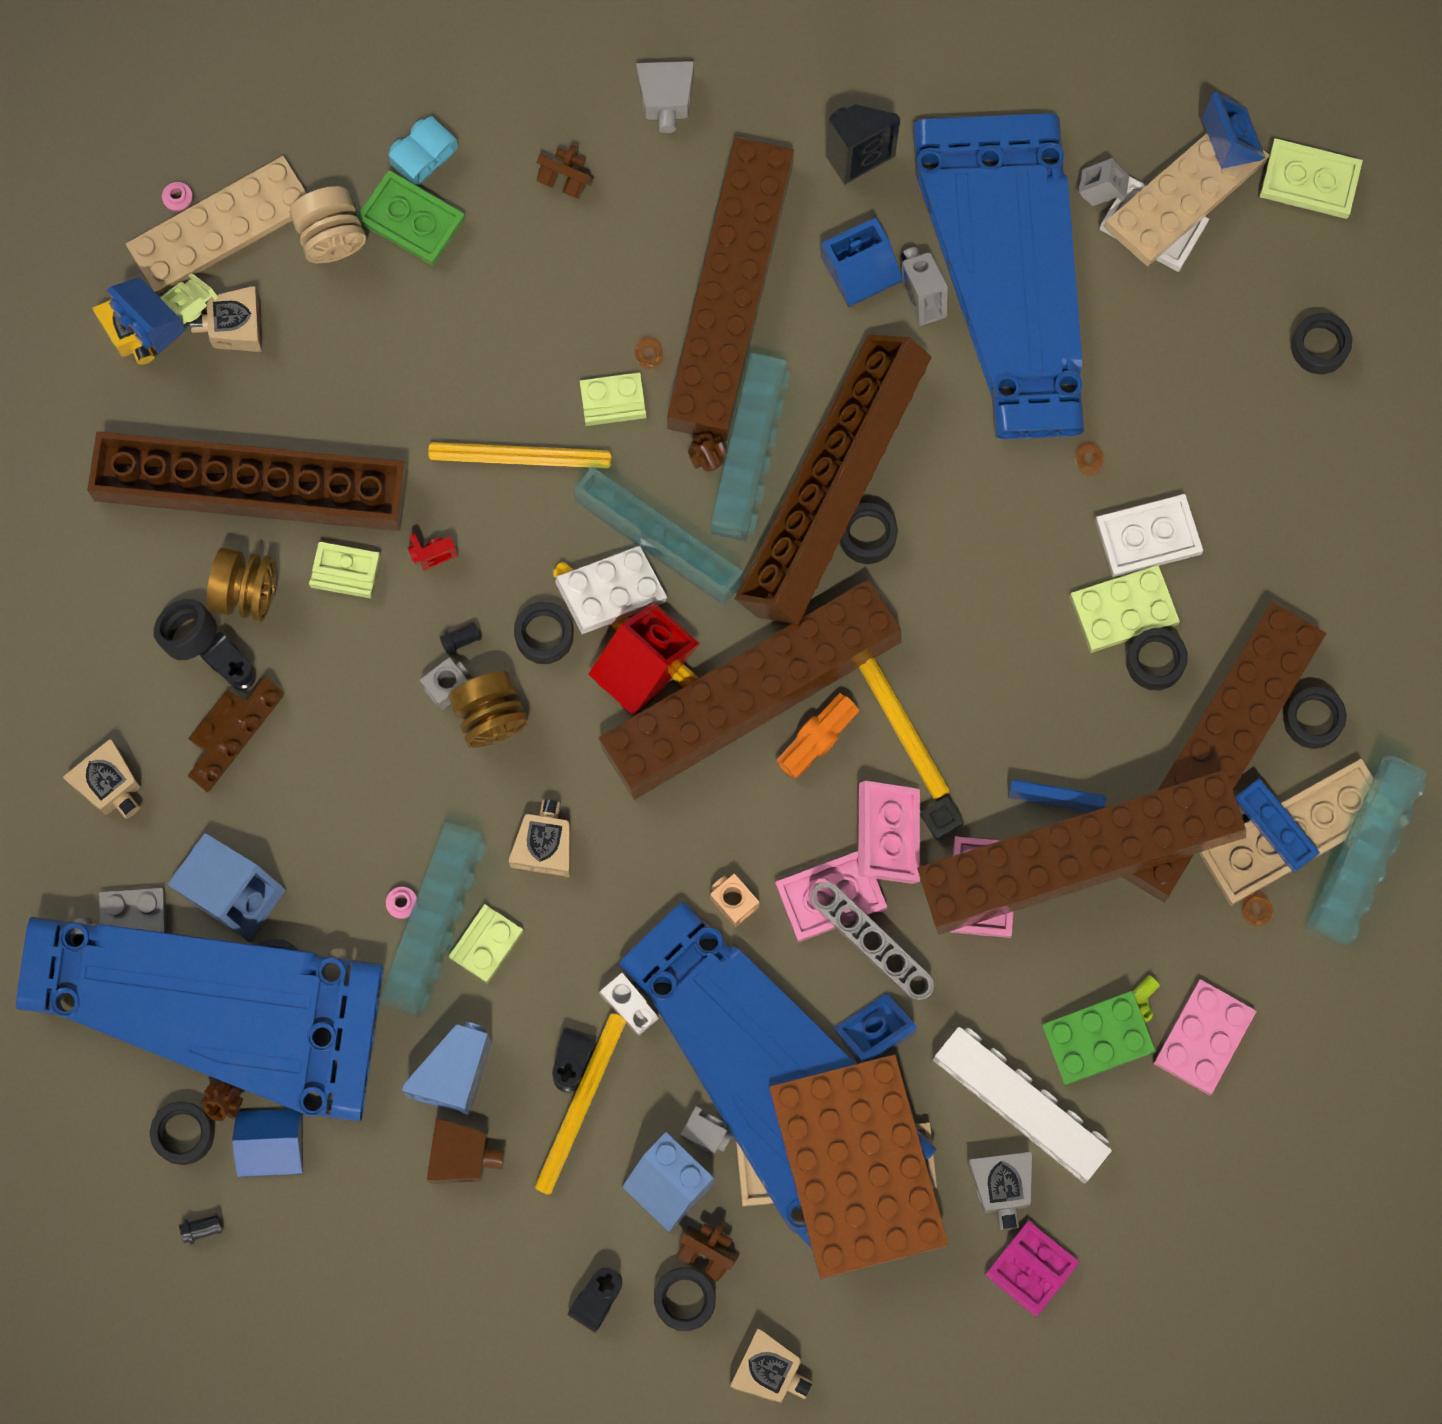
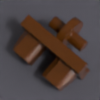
[536,144,594,199]
[677,1221,740,1281]

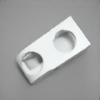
[599,973,659,1036]

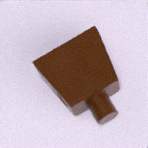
[427,1118,505,1184]

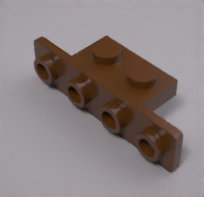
[188,677,284,792]

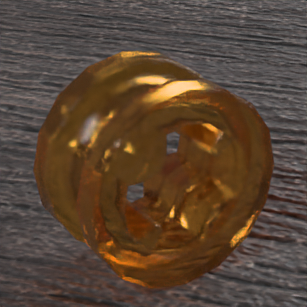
[635,339,663,369]
[1076,445,1104,475]
[1242,897,1273,926]

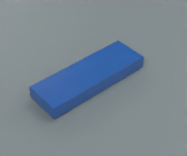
[1235,778,1320,873]
[1008,779,1106,812]

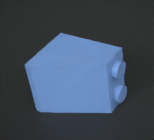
[168,833,286,942]
[402,1022,492,1116]
[622,1132,714,1232]

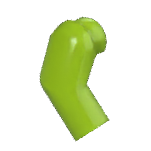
[1133,975,1160,1023]

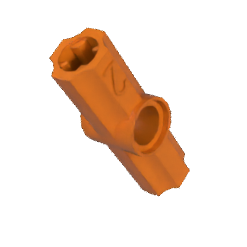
[776,693,860,780]

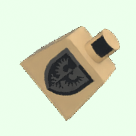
[190,286,262,352]
[63,739,140,819]
[509,800,571,877]
[730,1329,813,1403]

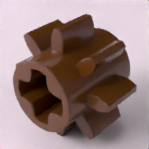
[687,433,728,472]
[200,1081,243,1121]

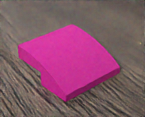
[985,1220,1080,1317]

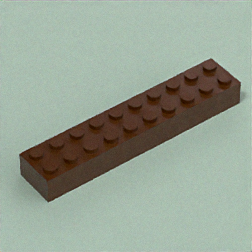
[667,137,794,442]
[734,334,932,624]
[87,431,408,531]
[598,579,901,800]
[1122,601,1327,903]
[917,769,1246,935]

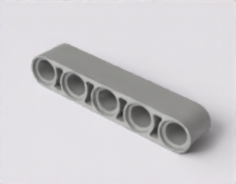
[809,882,934,1000]

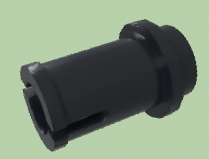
[439,622,481,654]
[179,1213,223,1245]

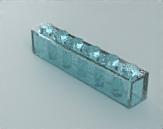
[711,353,791,542]
[573,467,743,606]
[1305,756,1427,946]
[379,822,486,1018]

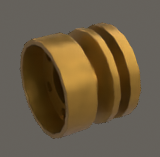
[206,547,276,622]
[448,671,529,748]

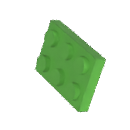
[357,170,466,266]
[1042,991,1157,1086]

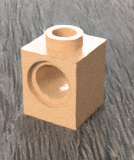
[710,874,759,928]

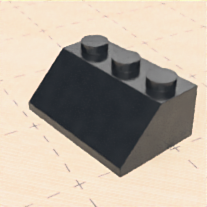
[826,104,900,185]

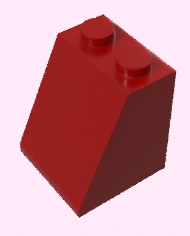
[588,603,700,716]

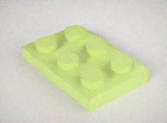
[1260,138,1363,219]
[1070,565,1180,653]

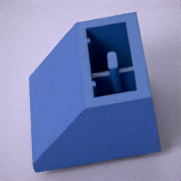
[821,217,902,307]
[107,277,186,354]

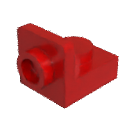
[407,533,458,571]

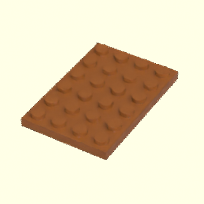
[769,1055,949,1280]

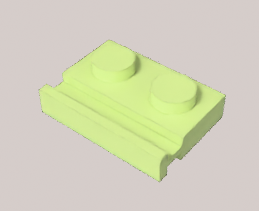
[160,273,218,324]
[580,372,646,426]
[309,542,381,599]
[448,904,524,984]

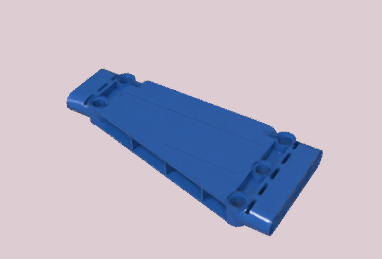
[913,114,1085,439]
[619,902,937,1249]
[16,917,383,1122]

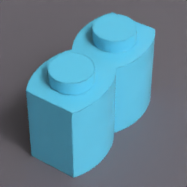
[388,116,458,186]

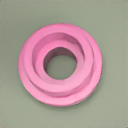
[162,182,193,212]
[386,887,418,919]

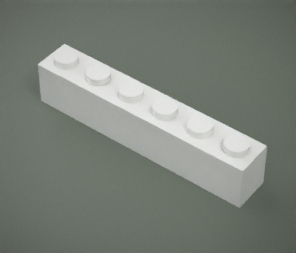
[933,1027,1112,1184]

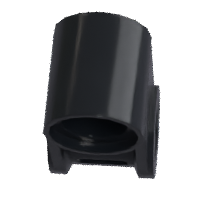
[199,631,256,690]
[552,1027,596,1093]
[567,1268,622,1333]

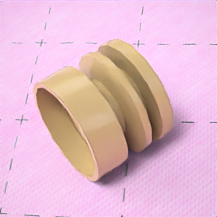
[289,186,366,264]

